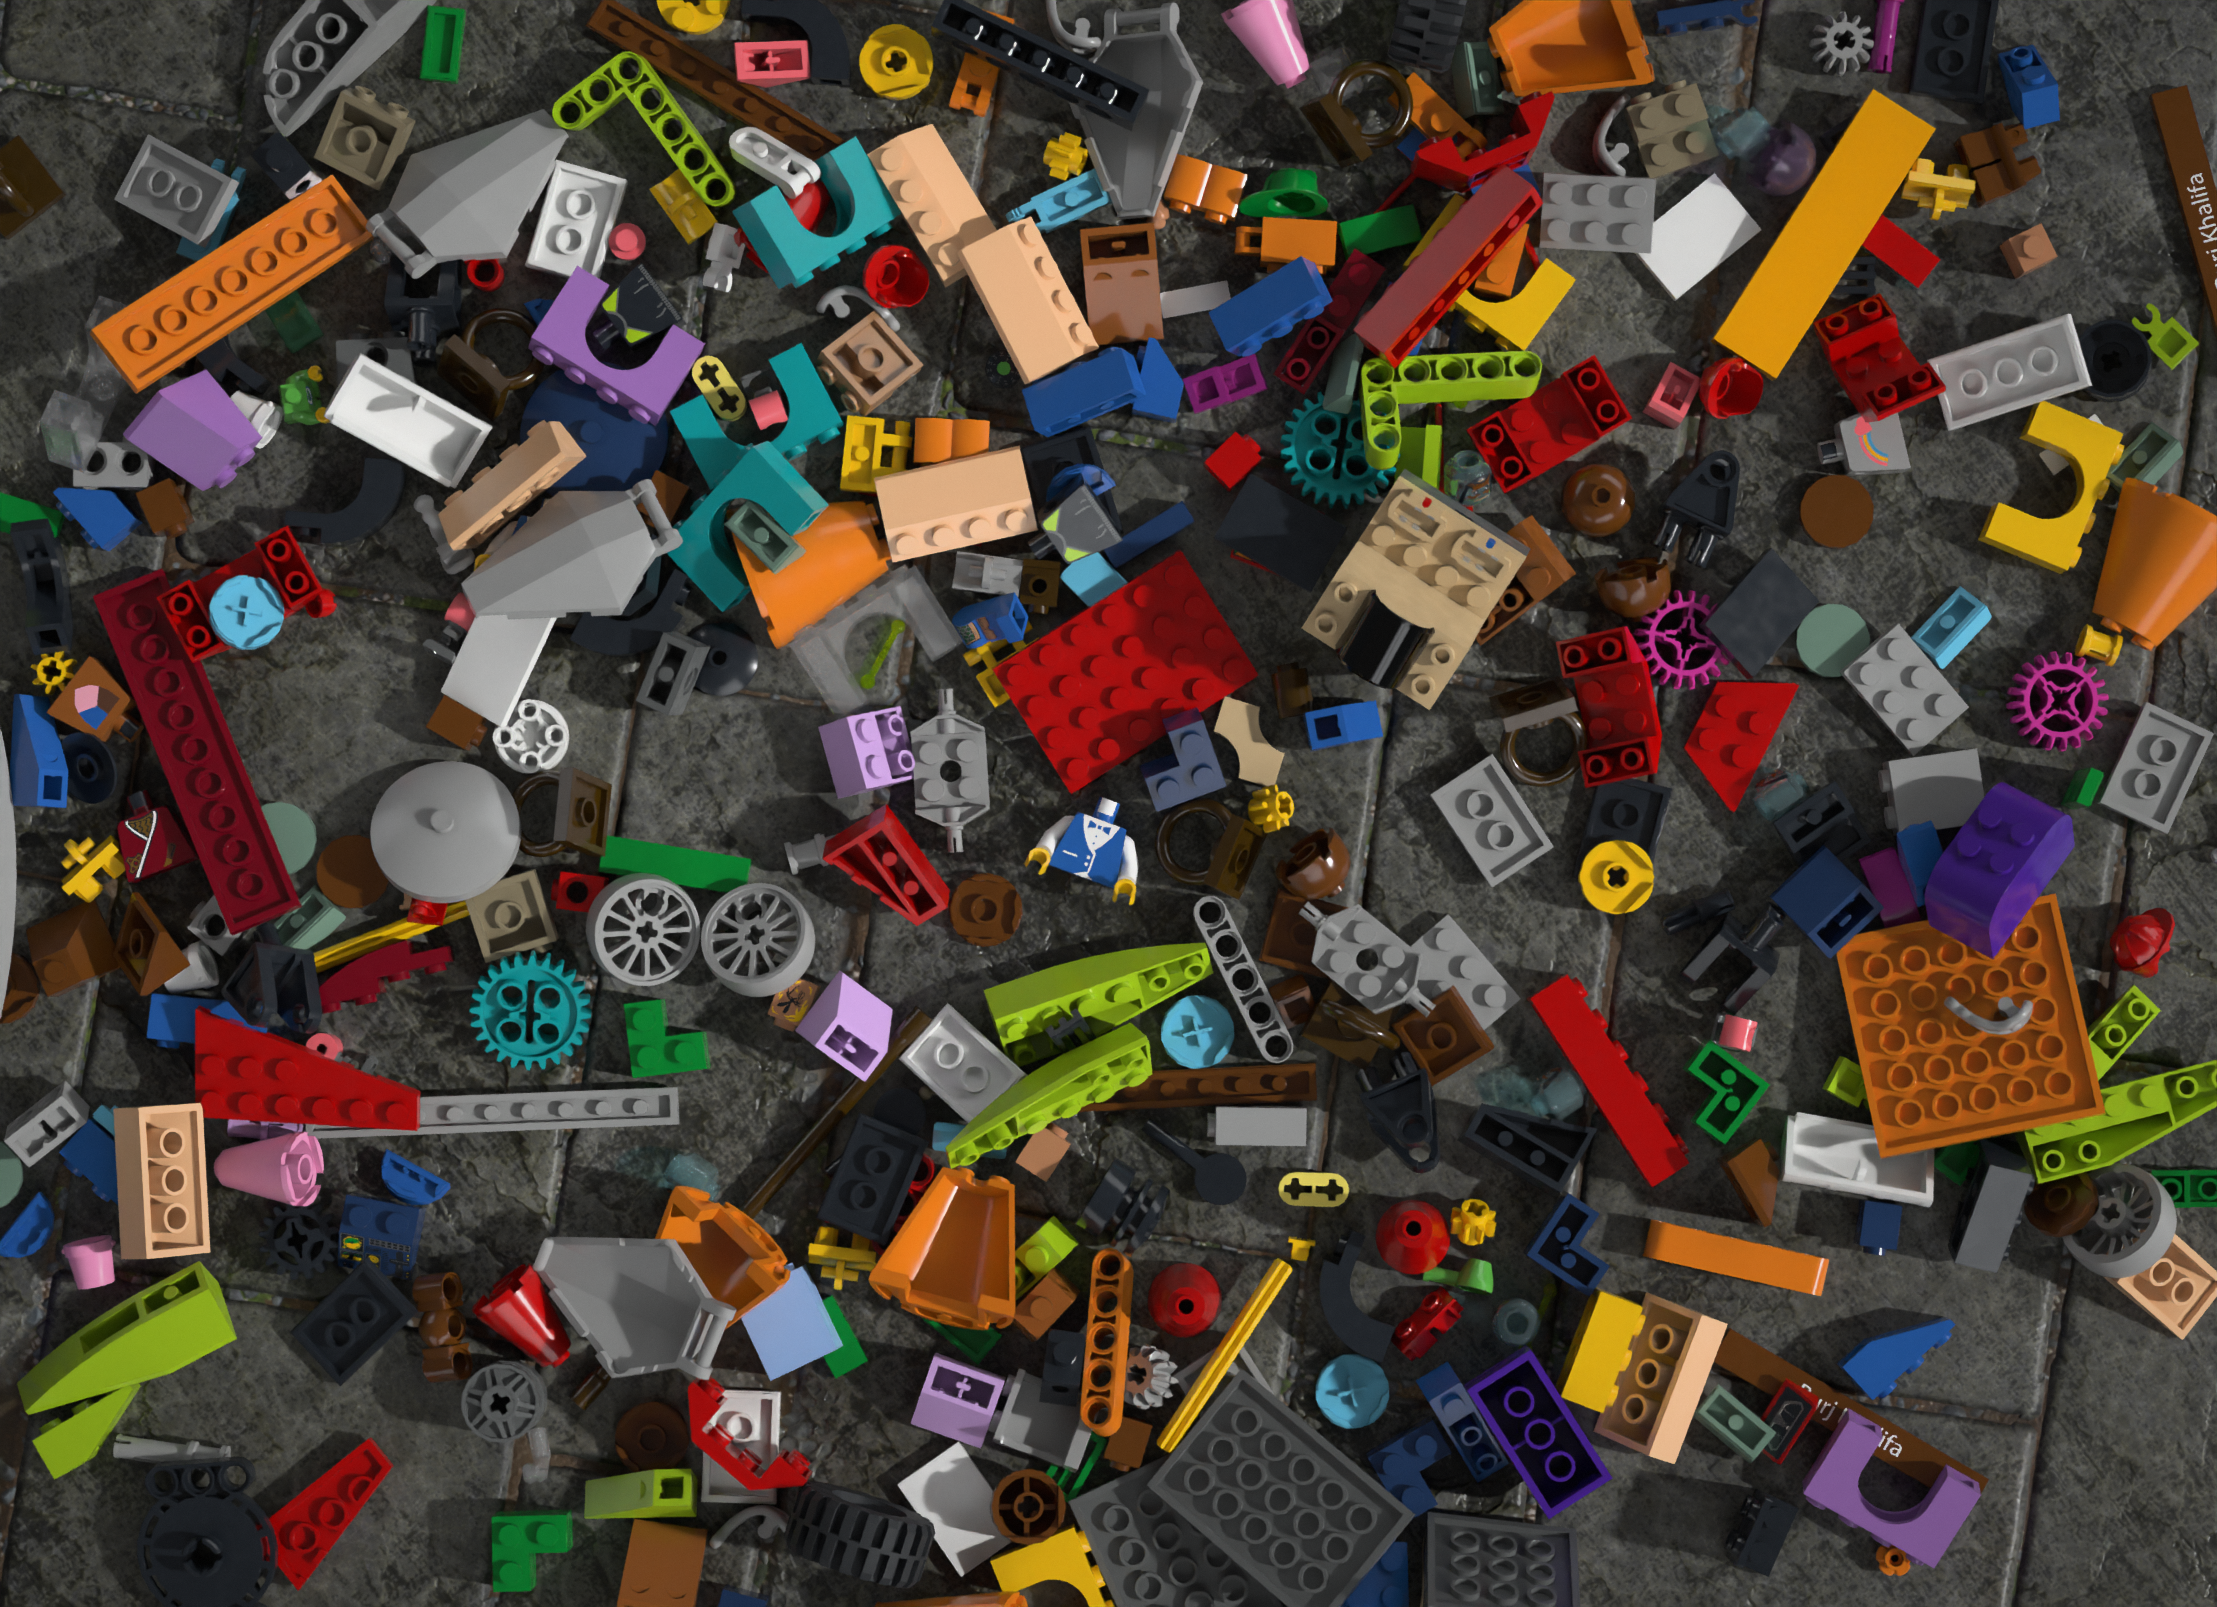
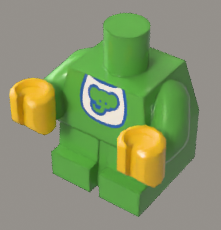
[278,366,330,425]

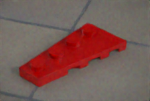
[266,1437,394,1591]

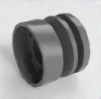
[461,1359,548,1443]

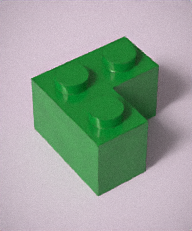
[624,999,711,1078]
[1682,1039,1770,1145]
[491,1509,573,1592]

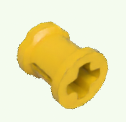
[2075,624,2123,667]

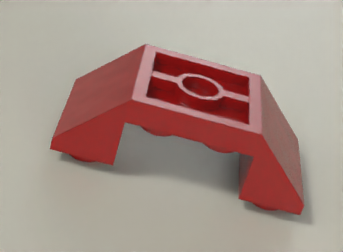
[1410,91,1555,193]
[1813,293,1946,422]
[1466,354,1632,494]
[156,526,324,663]
[1556,626,1662,788]
[688,1376,813,1490]

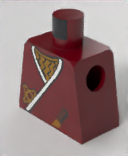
[117,790,200,883]

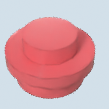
[609,223,646,261]

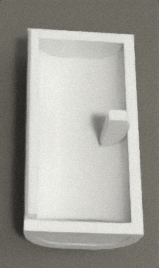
[324,353,492,488]
[1779,1112,1934,1207]

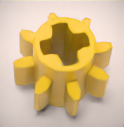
[1043,132,1088,181]
[30,651,77,695]
[1248,784,1294,833]
[1450,1199,1496,1246]

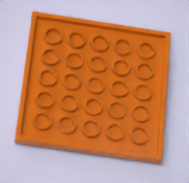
[1836,893,2105,1159]

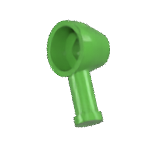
[1423,1258,1493,1296]

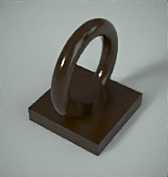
[1299,60,1413,168]
[0,135,66,240]
[437,308,545,422]
[1489,676,1588,787]
[512,767,612,857]
[1155,798,1268,900]
[1299,978,1401,1071]

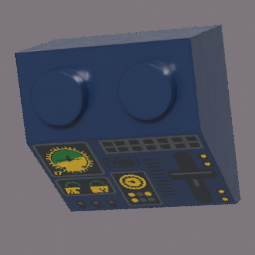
[338,1193,427,1280]

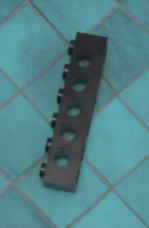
[931,0,1149,132]

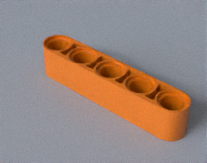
[1643,1219,1829,1296]
[1080,1248,1134,1437]

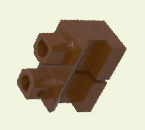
[1953,123,2041,208]

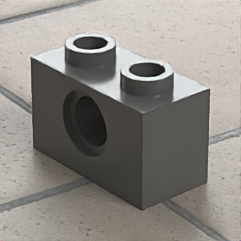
[336,331,418,385]
[636,632,710,716]

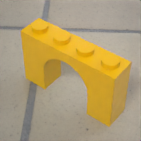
[1402,193,1576,352]
[1978,401,2124,574]
[990,1523,1115,1607]

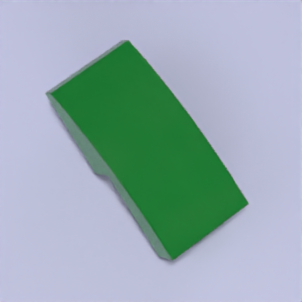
[1337,204,1422,260]
[2152,1169,2217,1208]

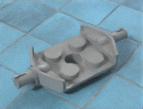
[910,689,990,853]
[1299,901,1436,1017]

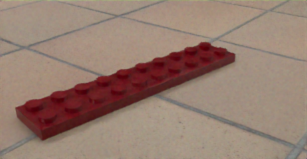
[93,568,302,936]

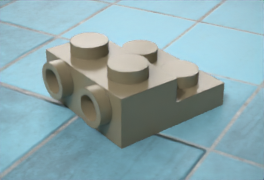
[1624,80,1719,179]
[314,86,416,191]
[465,869,559,966]

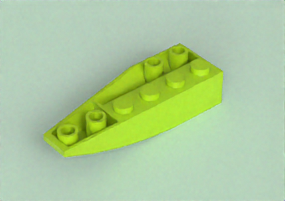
[983,943,1213,1067]
[945,1023,1152,1169]
[2014,1059,2217,1184]
[17,1261,237,1415]

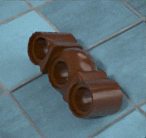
[412,1272,473,1383]

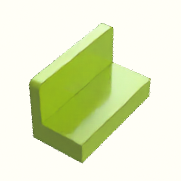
[1394,425,1443,490]

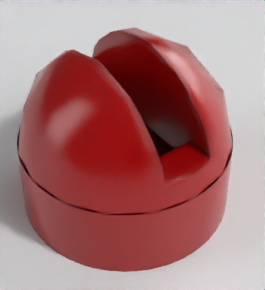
[305,588,337,618]

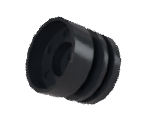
[2078,319,2152,403]
[1076,1157,1170,1257]

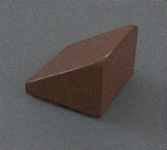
[1269,974,1315,1030]

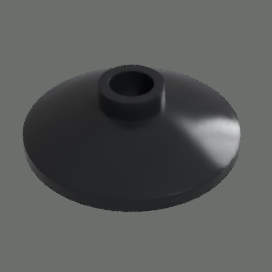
[691,622,758,696]
[61,731,118,804]

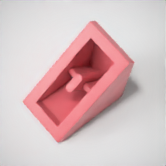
[733,40,811,88]
[1642,362,1700,430]

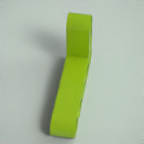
[552,51,737,207]
[1358,351,1542,470]

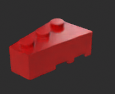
[822,804,950,926]

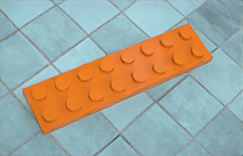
[90,175,375,394]

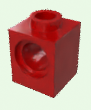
[1203,431,1262,492]
[551,872,609,912]

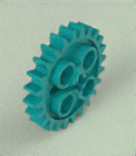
[1280,392,1400,509]
[469,950,592,1071]

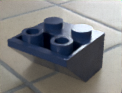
[1769,845,1884,959]

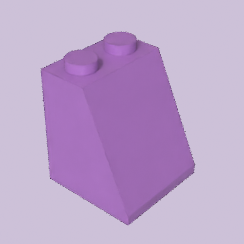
[123,369,262,491]

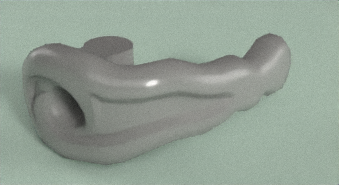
[1045,0,1101,54]
[1592,93,1631,176]
[816,285,900,332]
[414,494,475,574]
[1944,996,2033,1035]
[709,1504,790,1549]

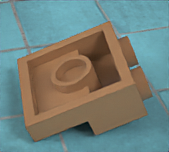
[815,310,923,417]

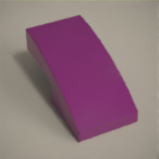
[1183,354,1269,414]
[1858,846,1921,929]

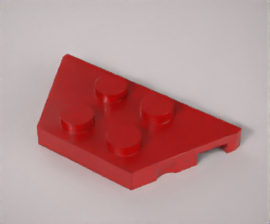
[1682,682,1799,813]

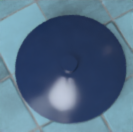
[520,361,669,497]

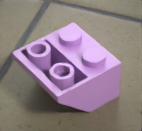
[818,706,915,799]
[795,970,892,1082]
[911,1353,1006,1449]

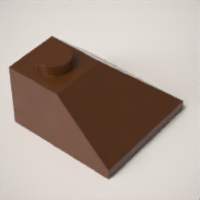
[26,899,121,997]
[1717,1137,1780,1228]

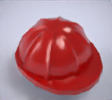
[863,245,930,308]
[1699,357,1764,419]
[2110,908,2175,978]

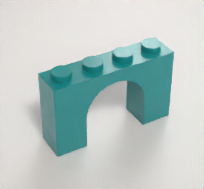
[732,136,902,289]
[670,343,844,491]
[667,441,829,612]

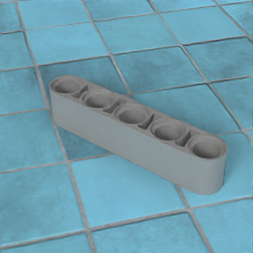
[1193,896,1293,1063]

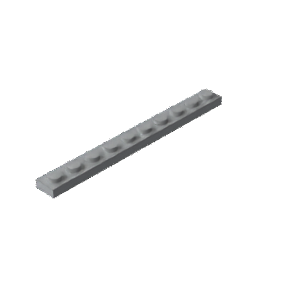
[305,1087,679,1139]

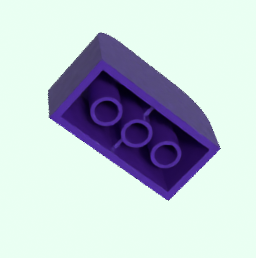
[1925,782,2075,959]
[1463,1345,1613,1519]

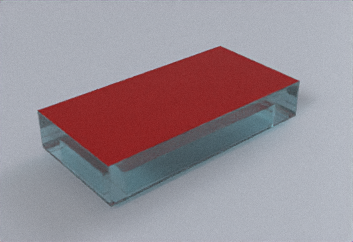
[1860,215,1940,290]

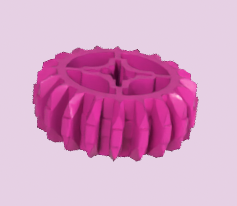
[1634,590,1730,690]
[2006,651,2109,752]

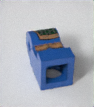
[952,592,1029,649]

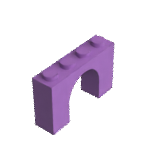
[528,266,705,426]
[1802,1408,1981,1568]

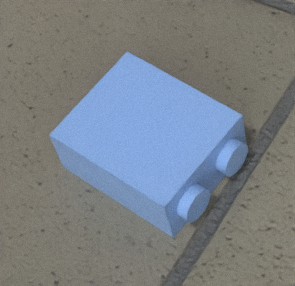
[741,1262,843,1381]

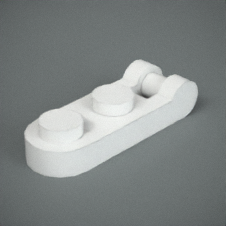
[729,127,822,199]

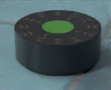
[985,350,1021,389]

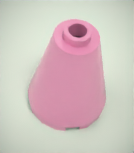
[1221,0,1310,89]
[214,1132,324,1207]

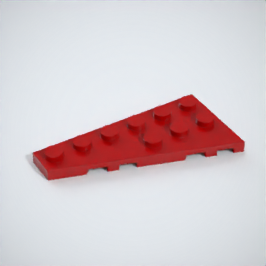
[195,1006,420,1131]

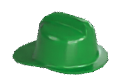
[1239,168,1328,217]

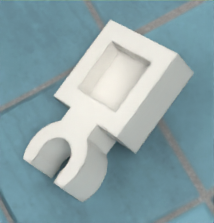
[703,223,745,292]

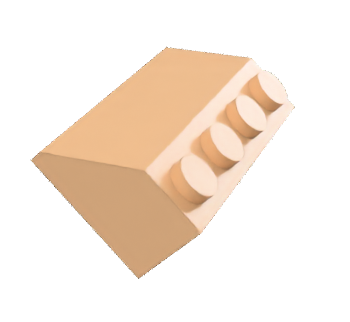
[867,124,997,288]
[956,217,1099,384]
[438,420,587,550]
[874,446,1038,562]
[113,1103,210,1259]
[1593,1292,1728,1464]

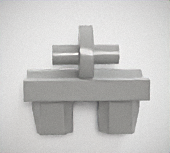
[952,551,1023,598]

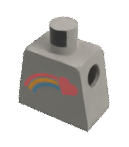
[1817,413,1911,476]

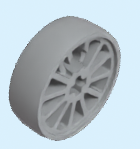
[586,873,700,986]
[701,883,815,997]
[2062,1164,2177,1278]

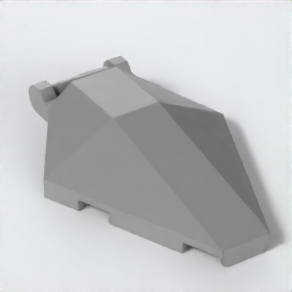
[1068,2,1203,219]
[366,109,569,279]
[461,479,683,619]
[533,1237,737,1380]

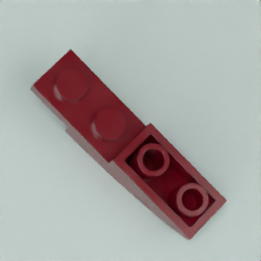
[1273,248,1387,394]
[319,940,455,1014]

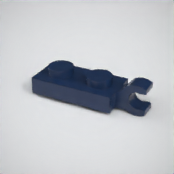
[1653,0,1758,37]

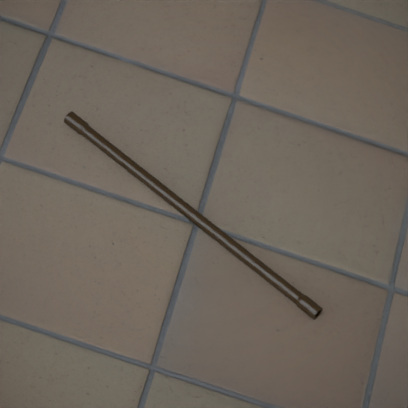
[569,1006,932,1410]

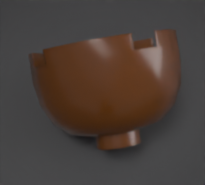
[1561,464,1635,538]
[1595,557,1671,622]
[1275,827,1351,900]
[990,1469,1066,1545]

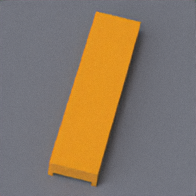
[1710,89,1936,381]

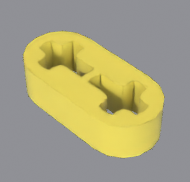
[692,356,747,421]
[1278,1172,1349,1207]

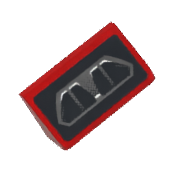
[1760,1378,1818,1465]

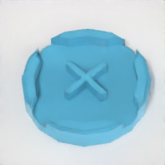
[209,575,284,650]
[1161,995,1234,1069]
[1315,1354,1389,1429]

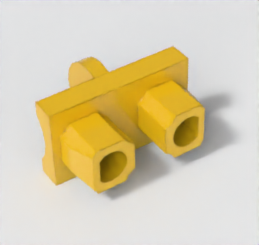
[1901,158,1975,220]
[649,169,718,245]
[61,835,125,903]
[808,1226,877,1290]

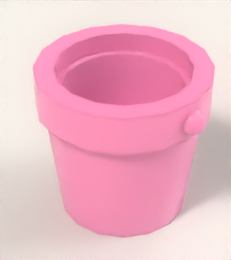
[62,1235,116,1289]

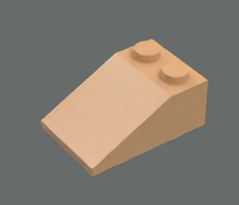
[2104,1216,2217,1340]

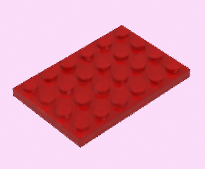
[991,549,1259,794]

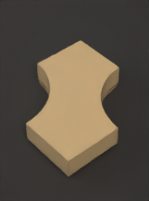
[1214,696,1285,787]

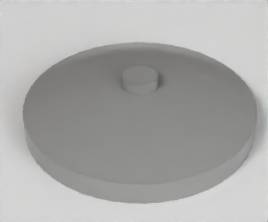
[370,761,521,903]

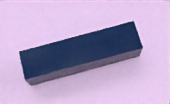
[1103,501,1194,570]

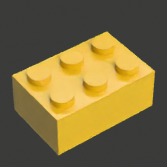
[1555,1287,1646,1413]

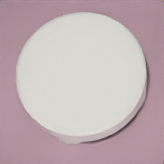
[493,699,569,774]

